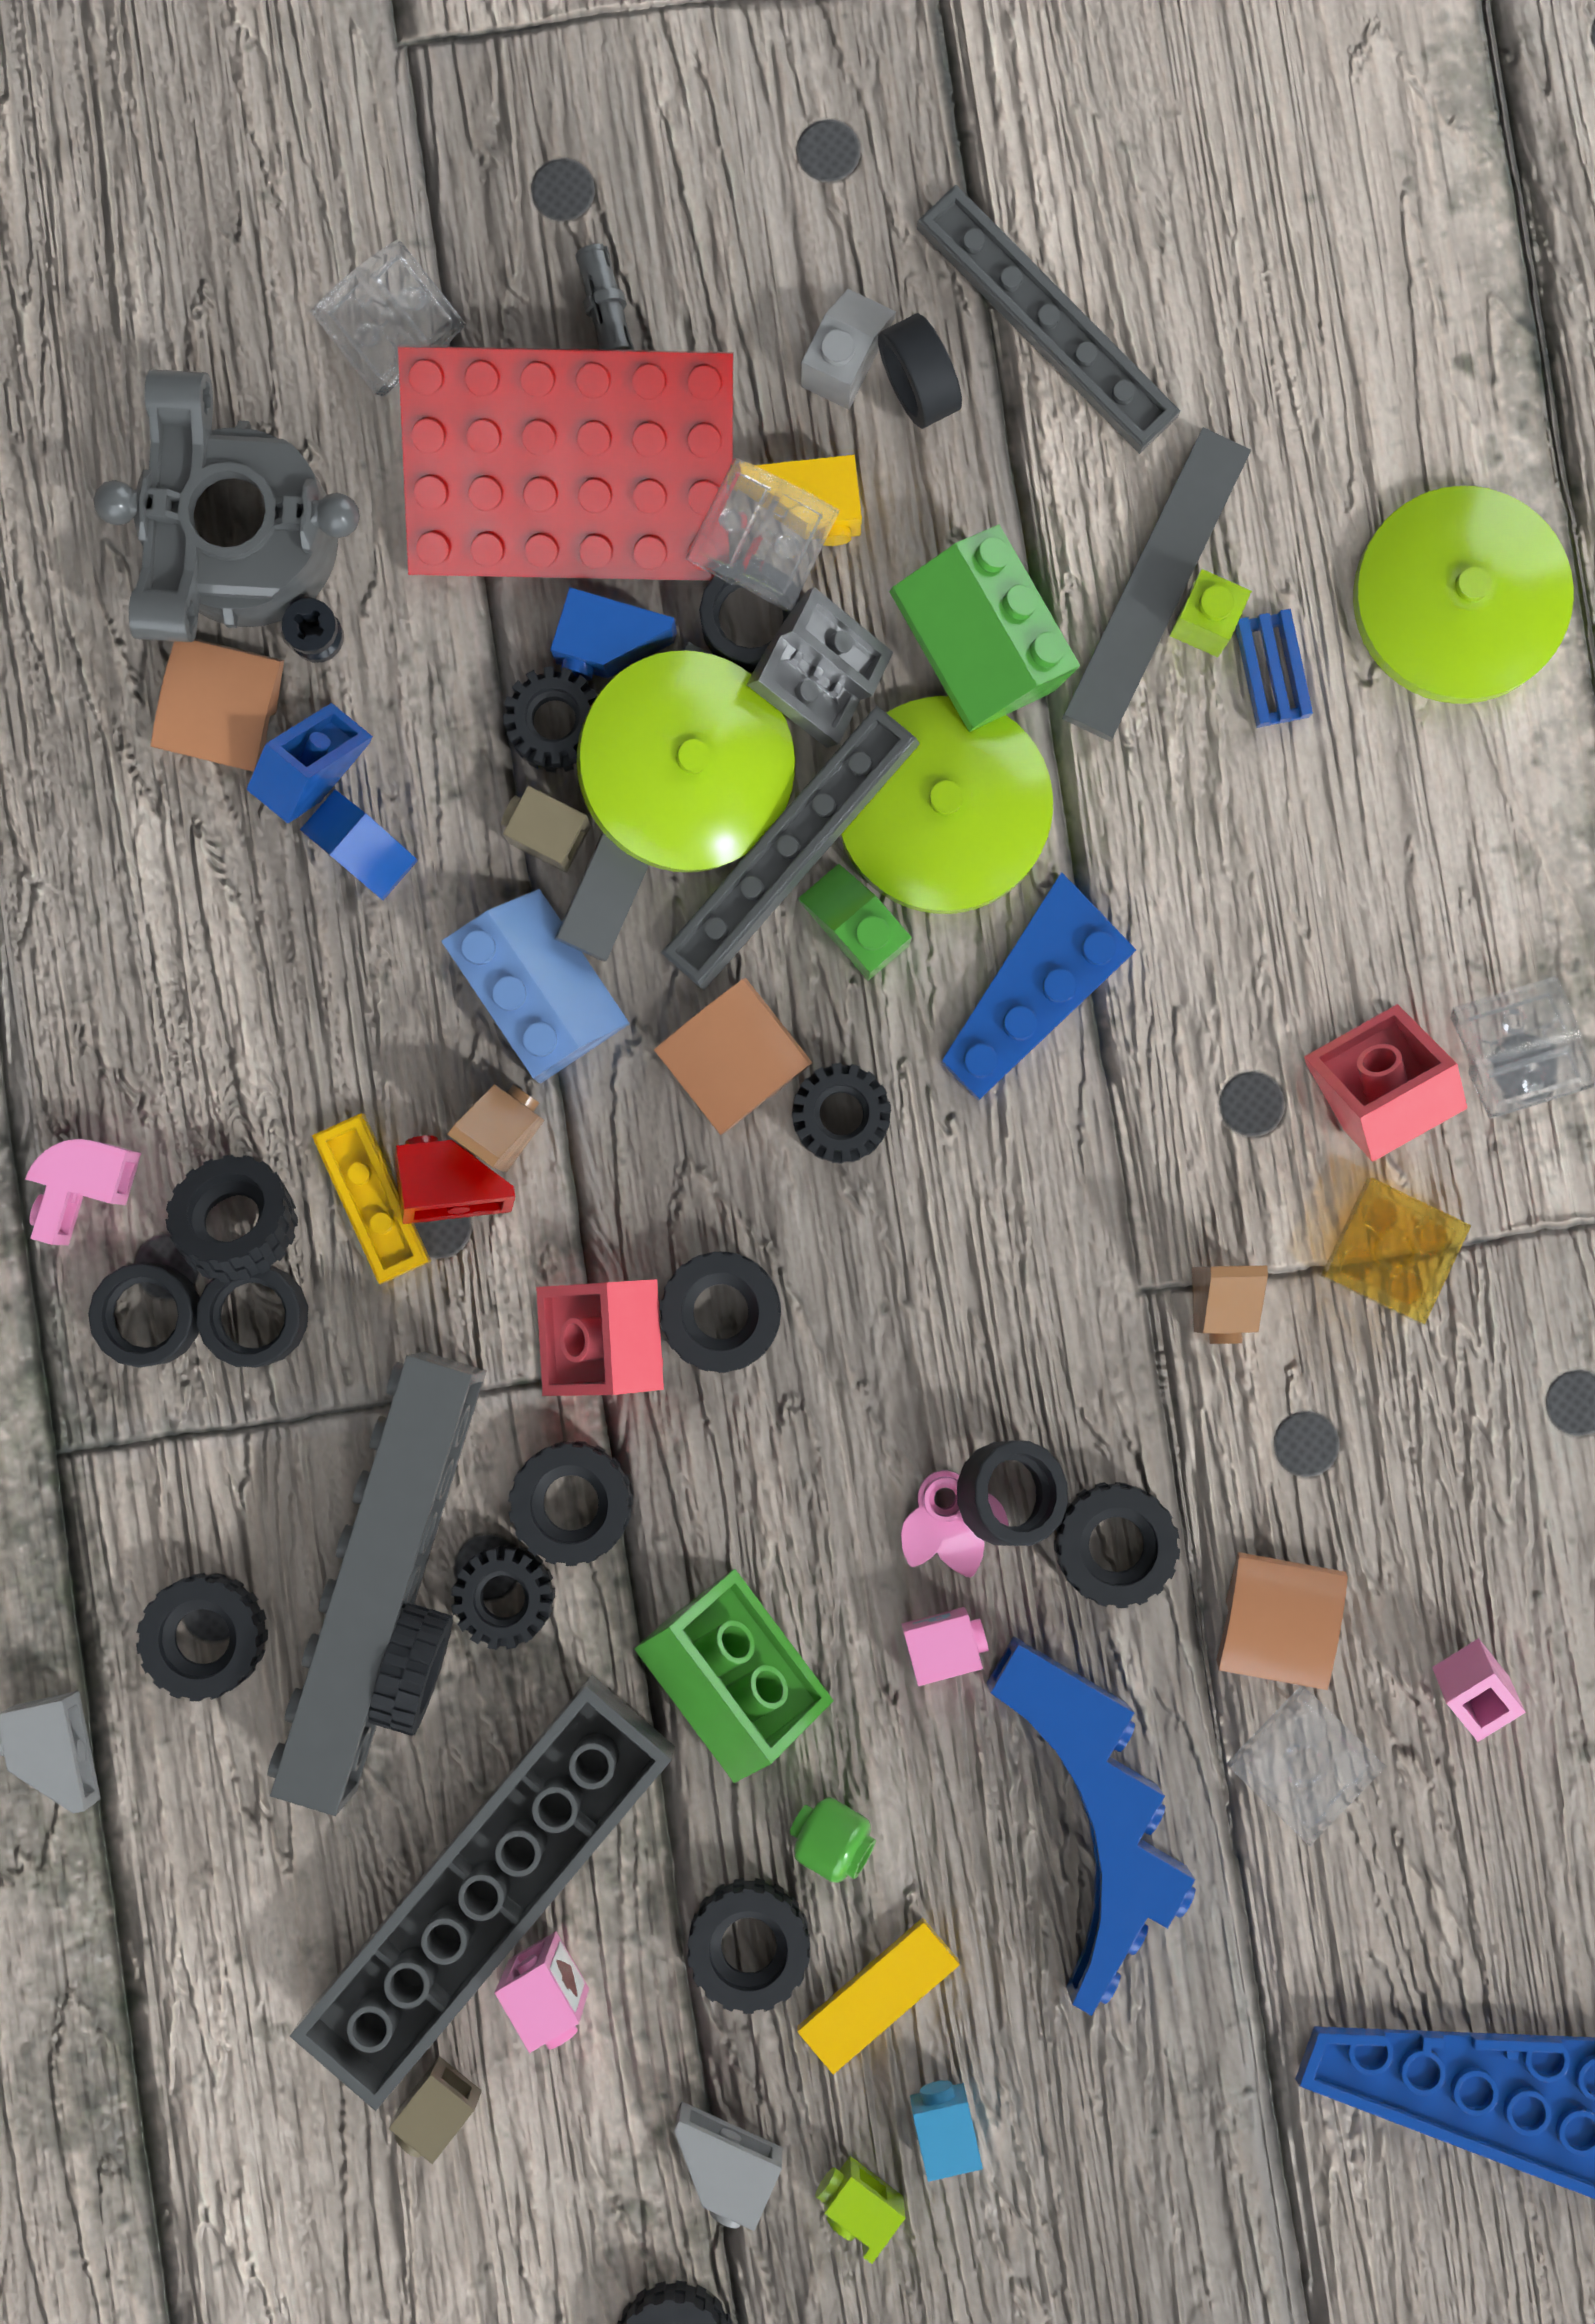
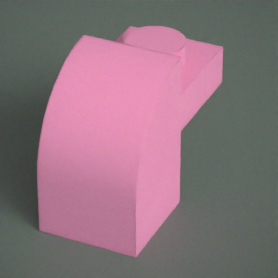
[25,1139,141,1245]

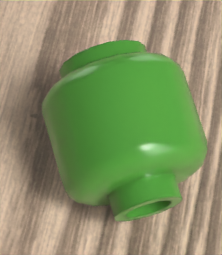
[790,1797,876,1883]

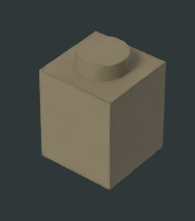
[501,786,591,873]
[388,2056,482,2164]

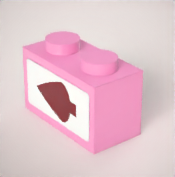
[495,1931,589,2053]

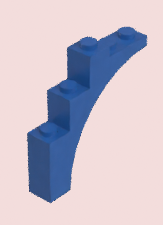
[986,1636,1196,2016]

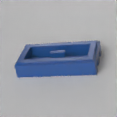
[1235,609,1313,728]

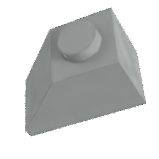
[801,289,896,410]
[0,1691,101,1814]
[674,2102,783,2231]

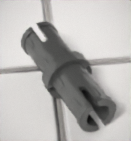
[575,244,634,350]

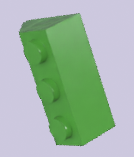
[889,524,1080,732]
[634,1569,834,1783]

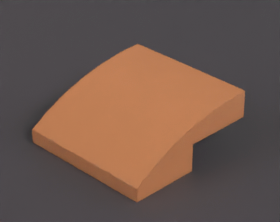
[150,639,284,772]
[654,978,813,1135]
[1216,1552,1348,1690]

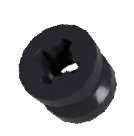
[282,598,344,663]

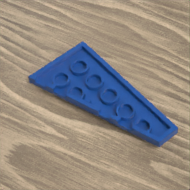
[1295,2026,1595,2199]

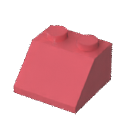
[1304,1004,1467,1162]
[536,1279,664,1396]

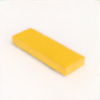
[312,1113,431,1284]
[797,1917,960,2075]

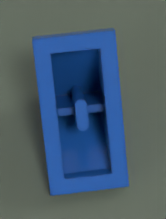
[300,789,418,901]

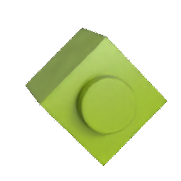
[1169,569,1252,657]

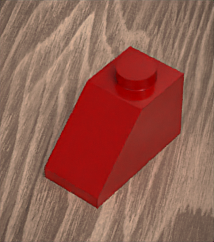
[394,1135,516,1224]

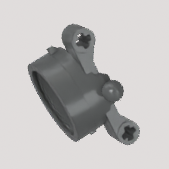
[93,369,360,643]

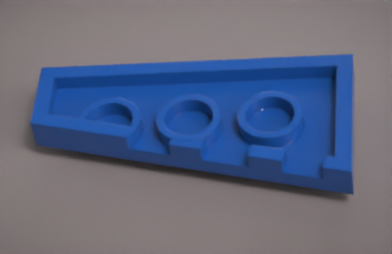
[941,872,1136,1101]

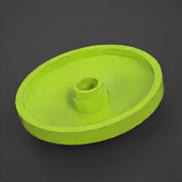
[1353,486,1574,704]
[577,650,795,872]
[840,696,1053,914]

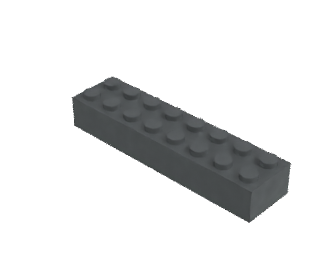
[267,1352,487,1816]
[290,1675,675,2111]

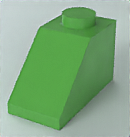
[798,864,912,981]

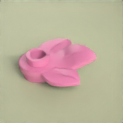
[901,1470,1009,1578]

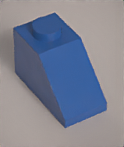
[551,587,677,681]
[246,703,373,823]

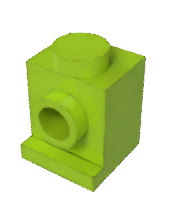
[815,2156,906,2264]

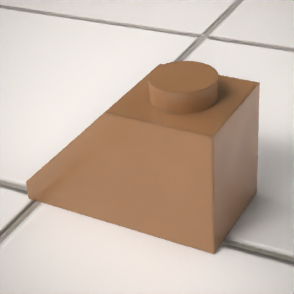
[447,1084,545,1173]
[1192,1265,1268,1344]

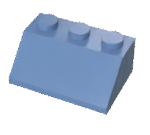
[441,889,630,1084]

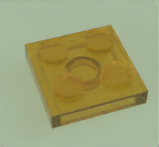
[1320,1178,1472,1325]

